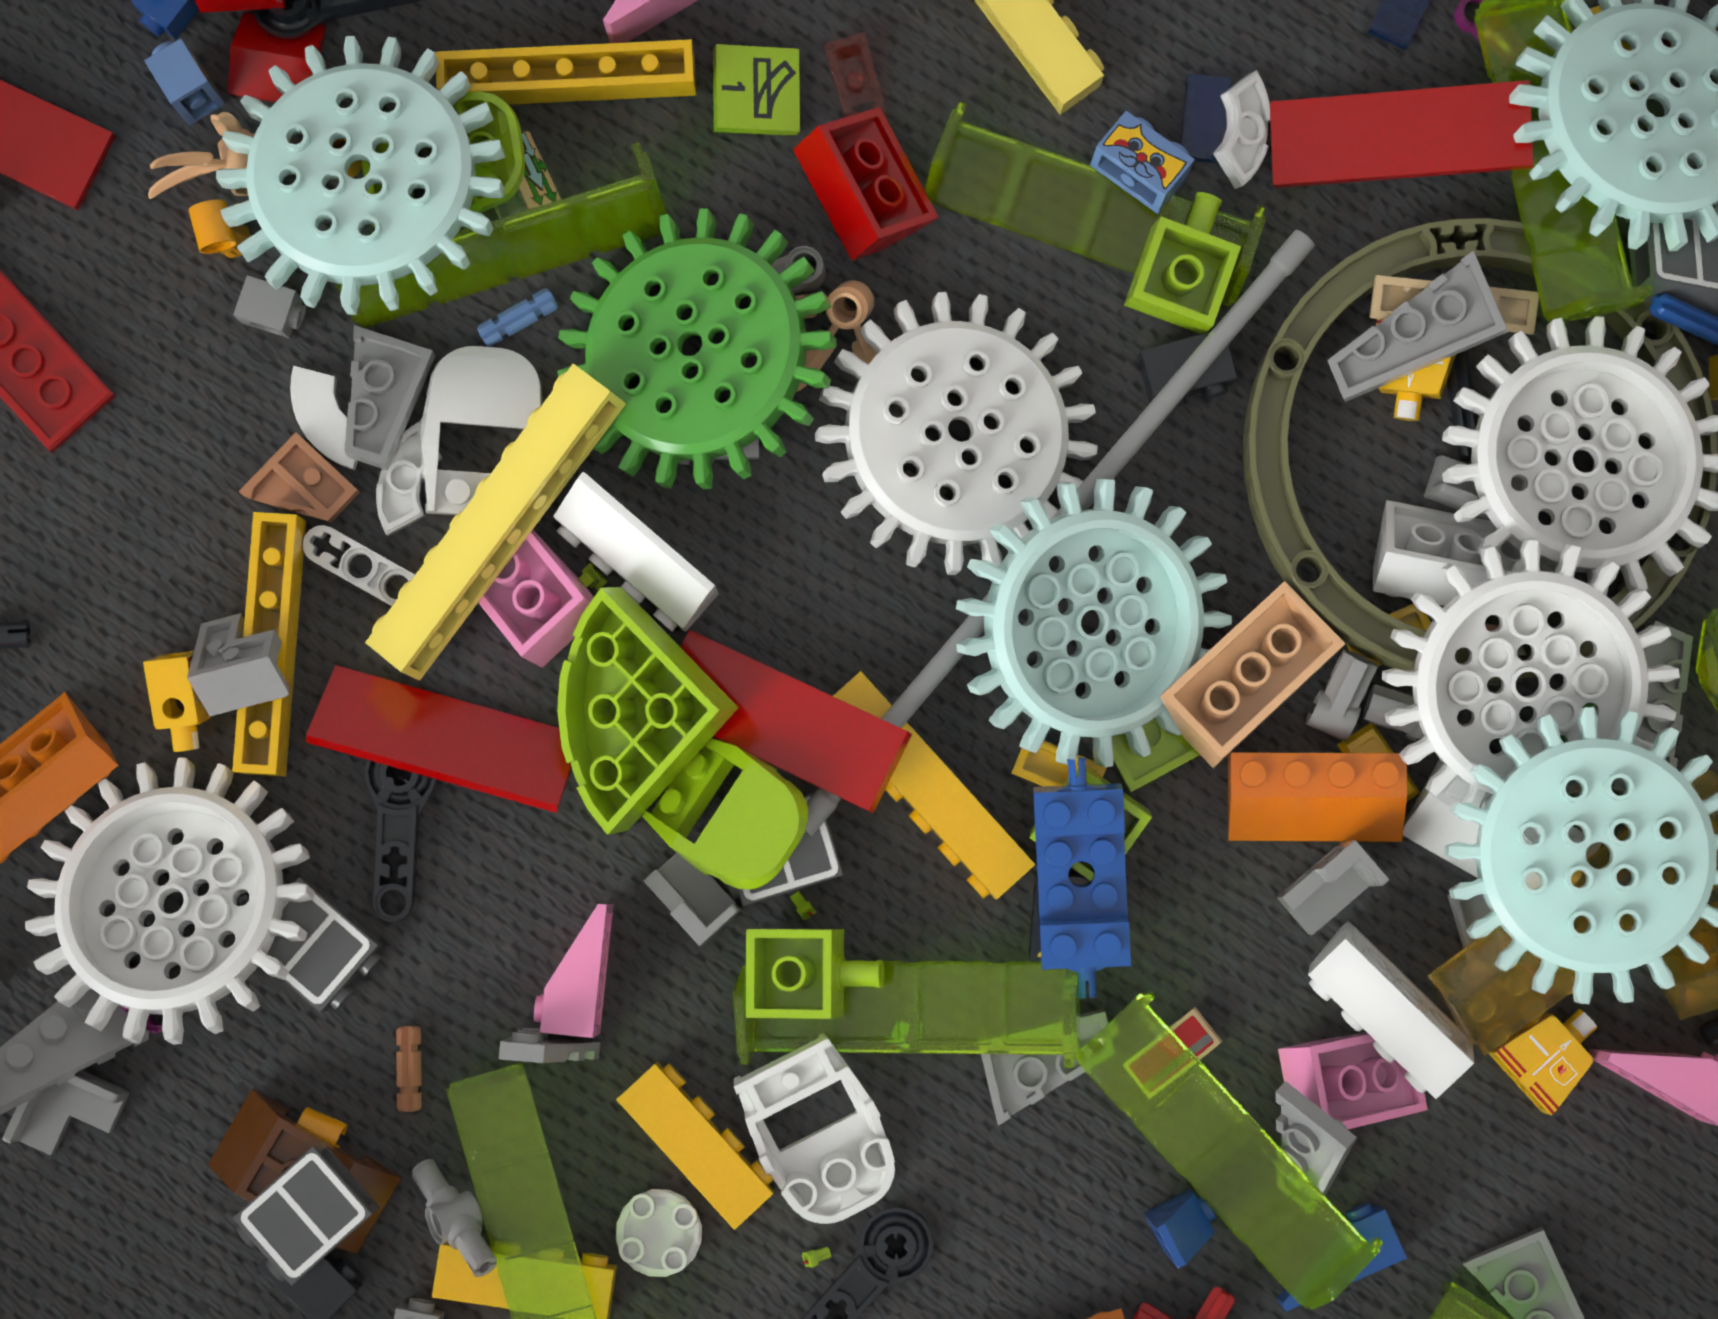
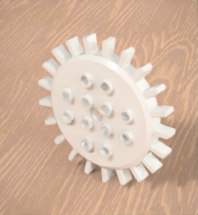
[815,292,1098,575]
[1442,316,1718,596]
[1382,539,1680,808]
[25,758,314,1045]

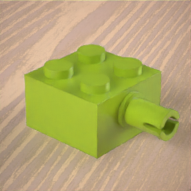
[1124,192,1241,334]
[746,929,885,1019]

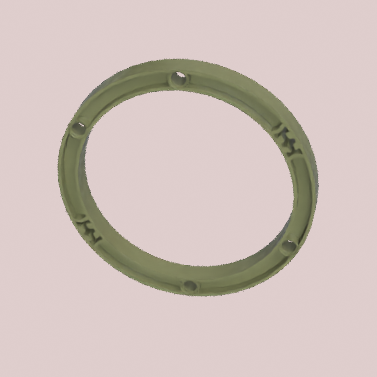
[1243,218,1718,685]

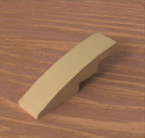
[1369,275,1540,335]

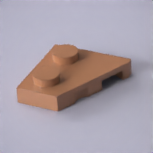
[239,432,360,523]

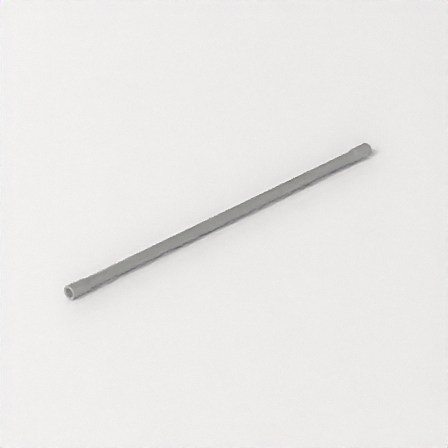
[805,230,1315,836]

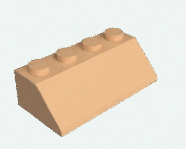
[1160,581,1345,768]

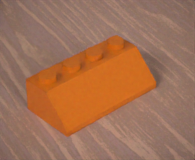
[0,692,119,864]
[1228,753,1407,842]

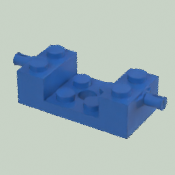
[1033,758,1131,998]

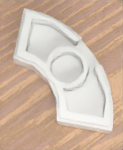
[1213,70,1271,189]
[290,366,358,470]
[376,421,443,536]

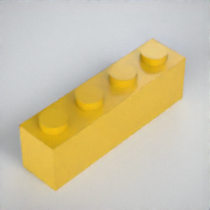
[616,1061,774,1230]
[432,1240,617,1319]

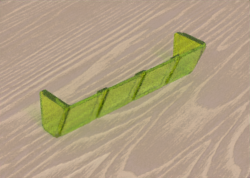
[1474,0,1654,322]
[925,101,1266,306]
[335,142,666,328]
[732,961,1080,1068]
[1076,991,1383,1310]
[446,1061,596,1319]

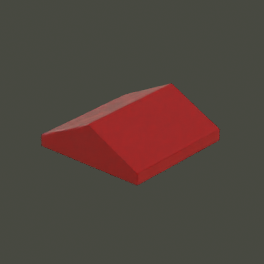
[227,12,326,102]

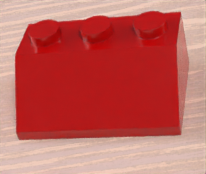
[793,107,939,261]

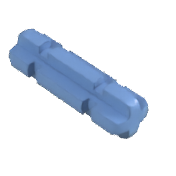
[477,288,558,347]

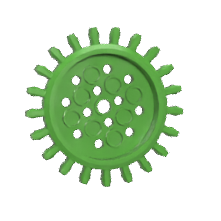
[558,209,836,490]

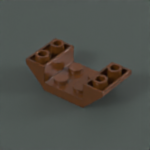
[208,1088,402,1254]

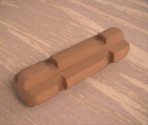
[396,1026,422,1112]

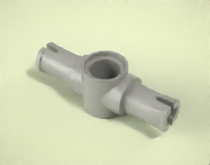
[412,1159,497,1277]

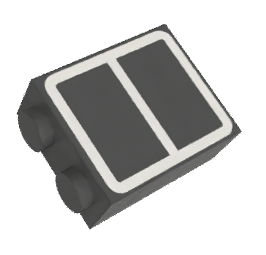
[1628,217,1718,316]
[728,793,843,906]
[267,877,384,1012]
[233,1141,380,1286]

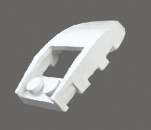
[419,346,543,515]
[734,1033,895,1224]

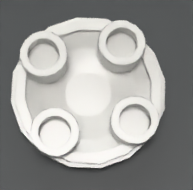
[616,1189,702,1277]

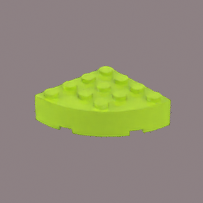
[557,587,739,835]

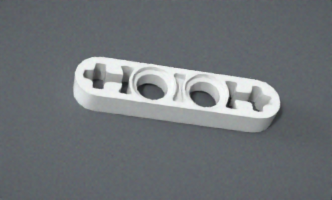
[303,525,415,606]

